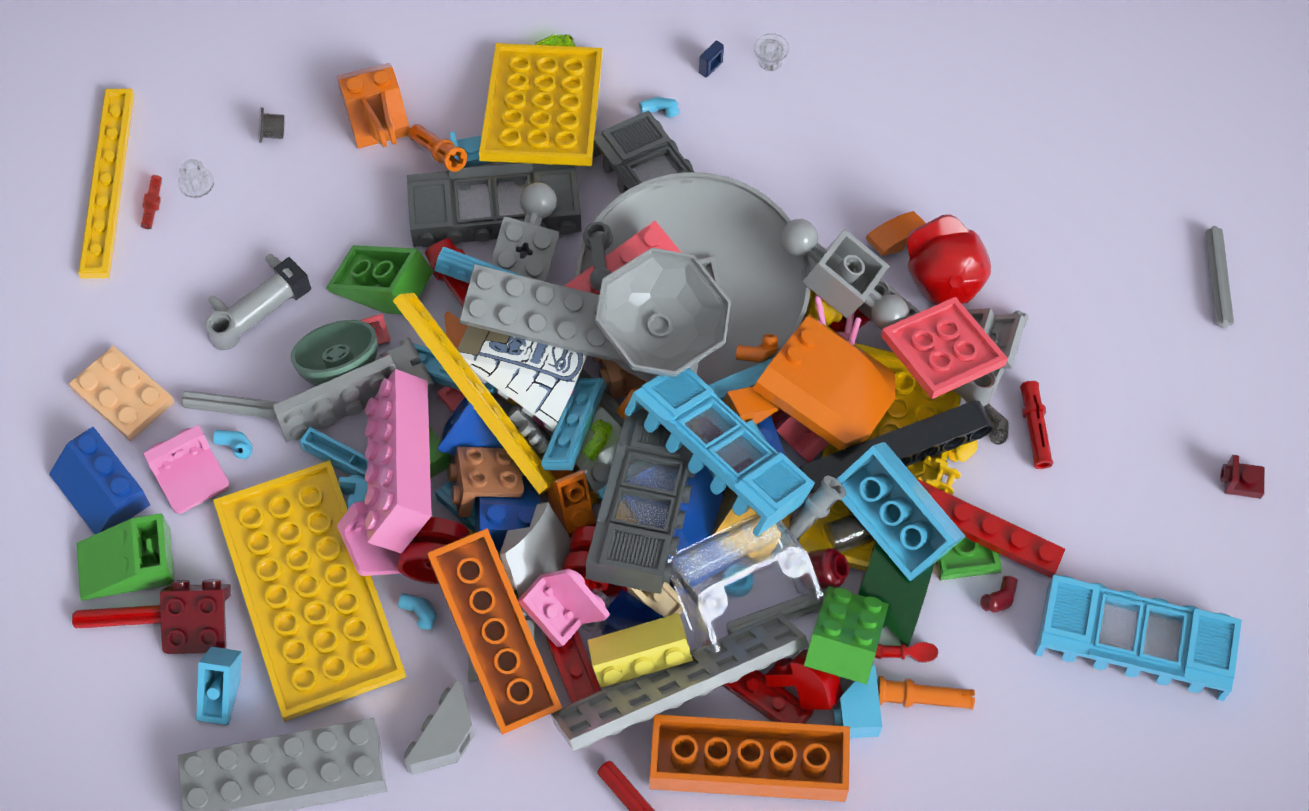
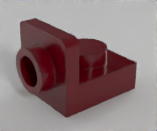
[1220,455,1265,499]

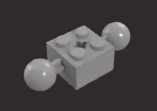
[490,182,560,282]
[780,219,909,330]

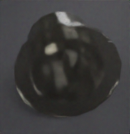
[258,107,284,143]

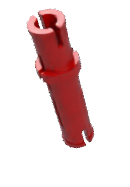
[1020,381,1054,469]

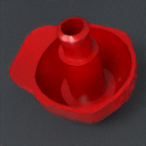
[906,214,991,304]

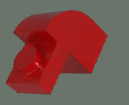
[765,649,843,710]

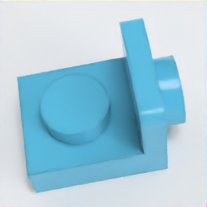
[449,131,489,168]
[339,475,367,509]

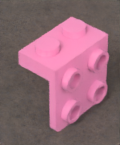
[143,425,230,514]
[337,501,401,576]
[518,569,610,647]

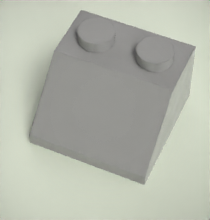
[572,407,638,493]

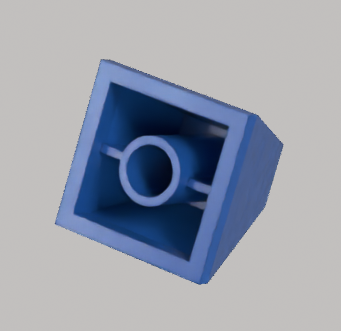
[437,396,526,455]

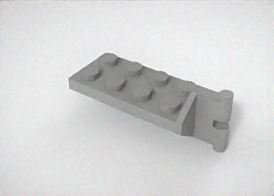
[272,337,435,443]

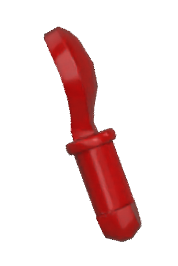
[875,642,939,663]

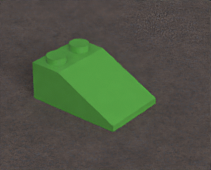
[326,245,434,315]

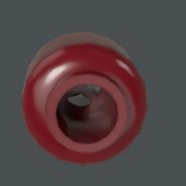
[801,548,849,590]

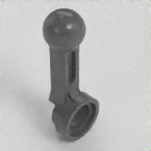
[583,222,613,291]

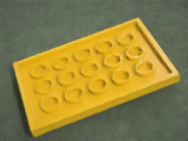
[479,43,603,166]

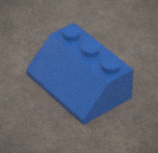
[49,426,150,535]

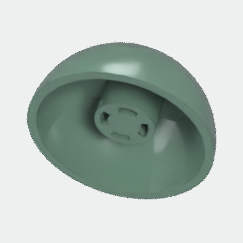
[291,320,378,386]

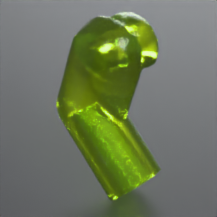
[535,34,576,47]
[582,419,613,461]

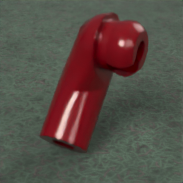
[980,576,1018,613]

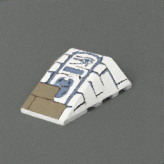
[457,326,587,433]

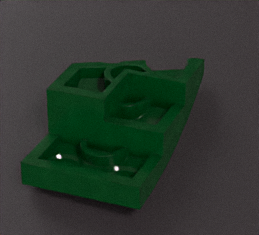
[857,540,935,647]

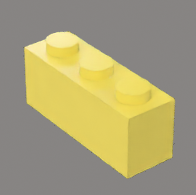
[587,613,693,688]

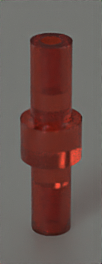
[141,175,162,229]

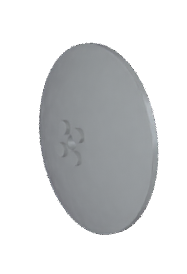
[576,172,811,385]

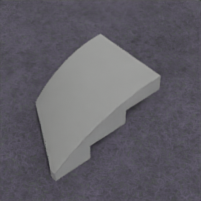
[936,304,1026,368]
[500,503,571,617]

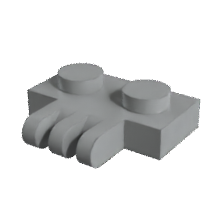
[508,403,551,457]

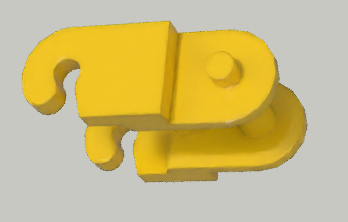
[916,456,961,494]

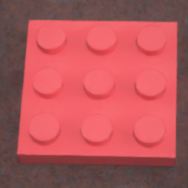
[881,297,1008,399]

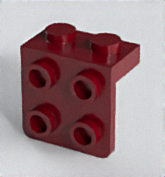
[160,579,231,654]

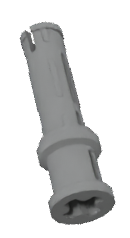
[775,476,846,554]

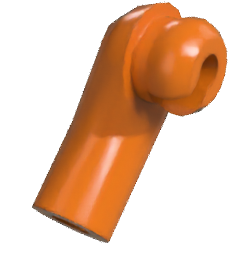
[736,334,779,363]

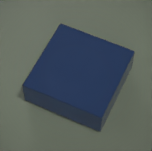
[699,40,724,78]

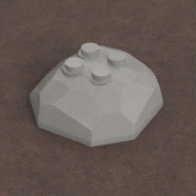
[595,248,731,377]

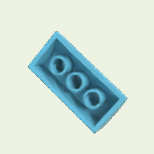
[837,442,966,581]

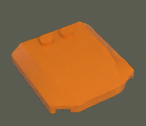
[753,314,896,450]

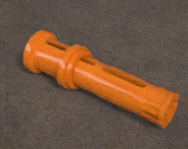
[408,124,467,172]
[877,676,975,710]

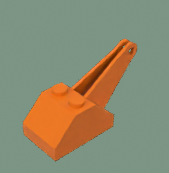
[336,63,410,149]

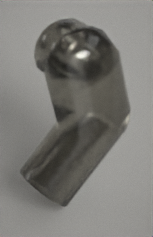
[983,404,1009,445]

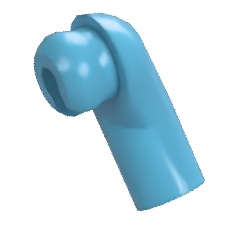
[213,430,253,459]

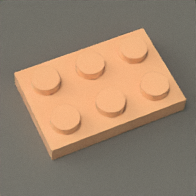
[69,346,174,441]

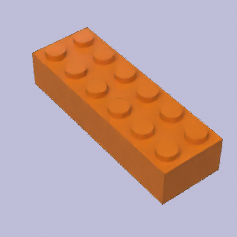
[427,528,562,735]
[649,714,850,802]

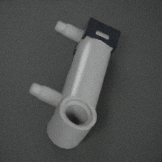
[205,254,311,350]

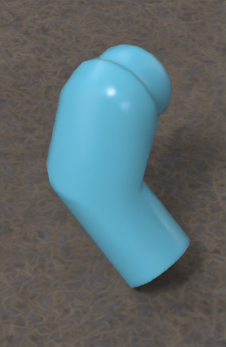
[639,97,680,118]
[398,593,437,630]

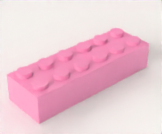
[365,369,432,553]

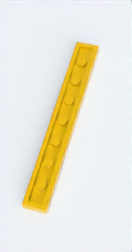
[78,89,134,279]
[393,293,556,494]

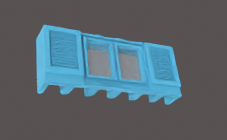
[624,368,815,537]
[1035,575,1242,701]

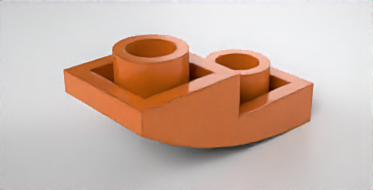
[865,211,926,256]

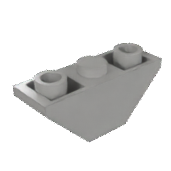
[404,680,475,775]

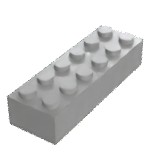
[177,718,387,811]

